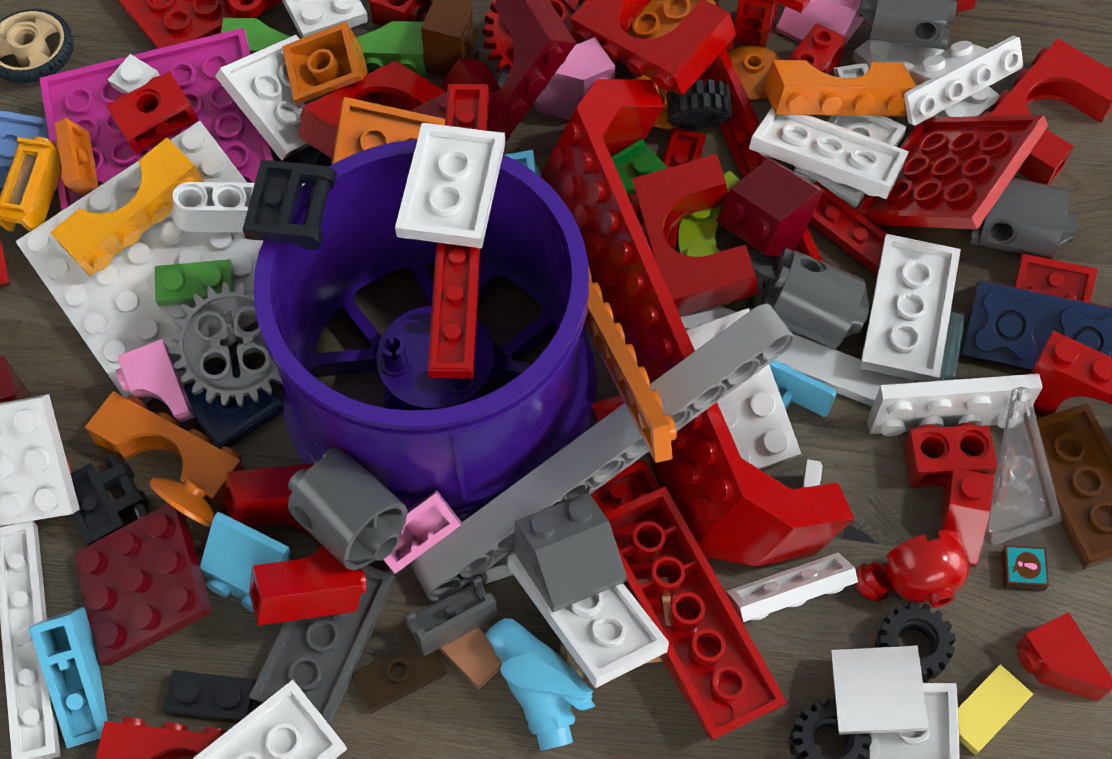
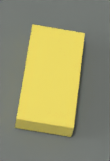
[958,664,1033,756]

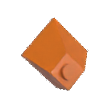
[282,21,368,105]

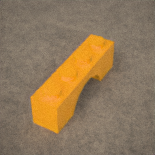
[50,137,204,277]

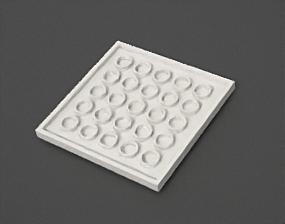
[15,121,263,404]

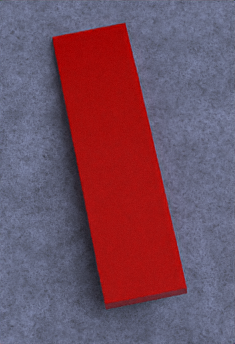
[590,459,787,741]

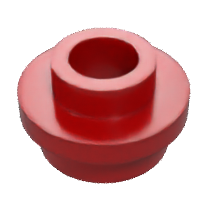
[855,562,892,602]

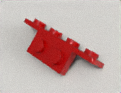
[975,254,1112,308]

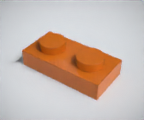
[54,118,99,196]

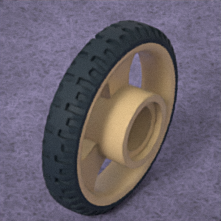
[0,9,74,84]

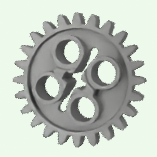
[168,282,283,407]

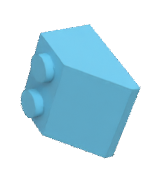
[200,512,294,613]

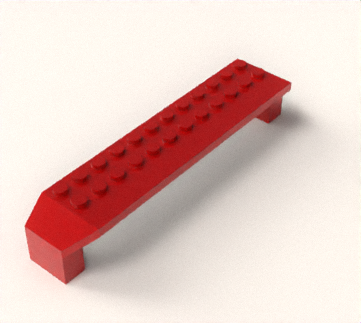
[541,79,855,566]

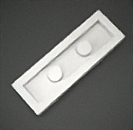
[726,552,858,622]

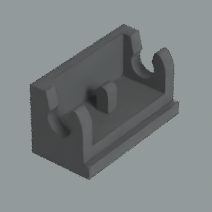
[404,576,497,657]

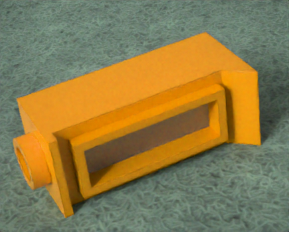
[0,136,62,232]

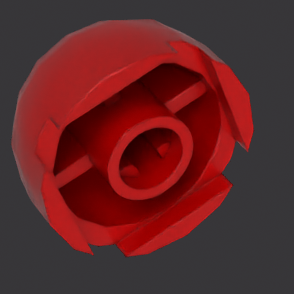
[882,530,970,608]

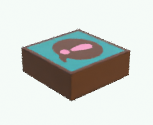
[1002,545,1049,591]

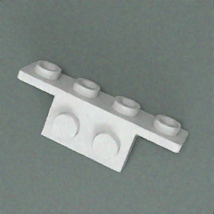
[904,36,1023,125]

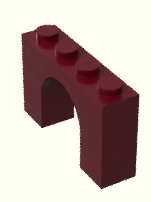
[442,0,577,142]

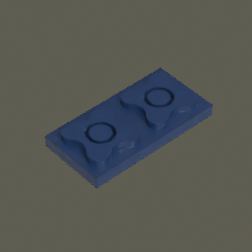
[961,280,1112,369]

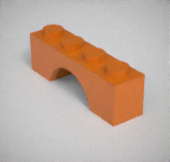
[764,60,916,117]
[84,391,245,513]

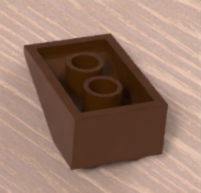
[421,0,479,78]

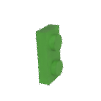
[155,259,234,307]

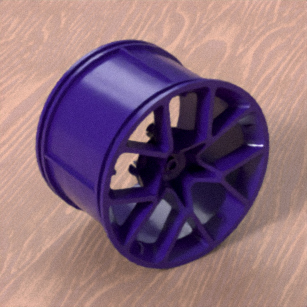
[253,139,597,523]

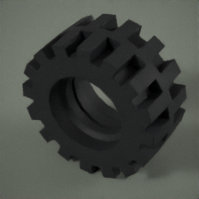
[875,602,956,683]

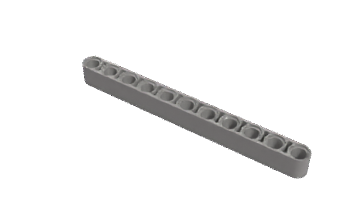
[411,304,795,602]

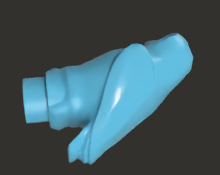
[485,618,595,751]

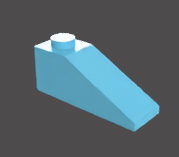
[29,607,108,749]

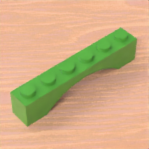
[221,18,426,76]

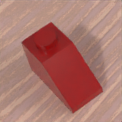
[937,468,994,567]
[1015,612,1112,701]

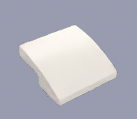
[831,646,928,735]

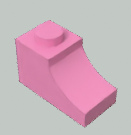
[116,339,195,423]
[384,490,461,574]

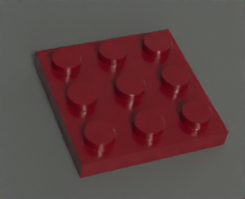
[73,503,213,666]

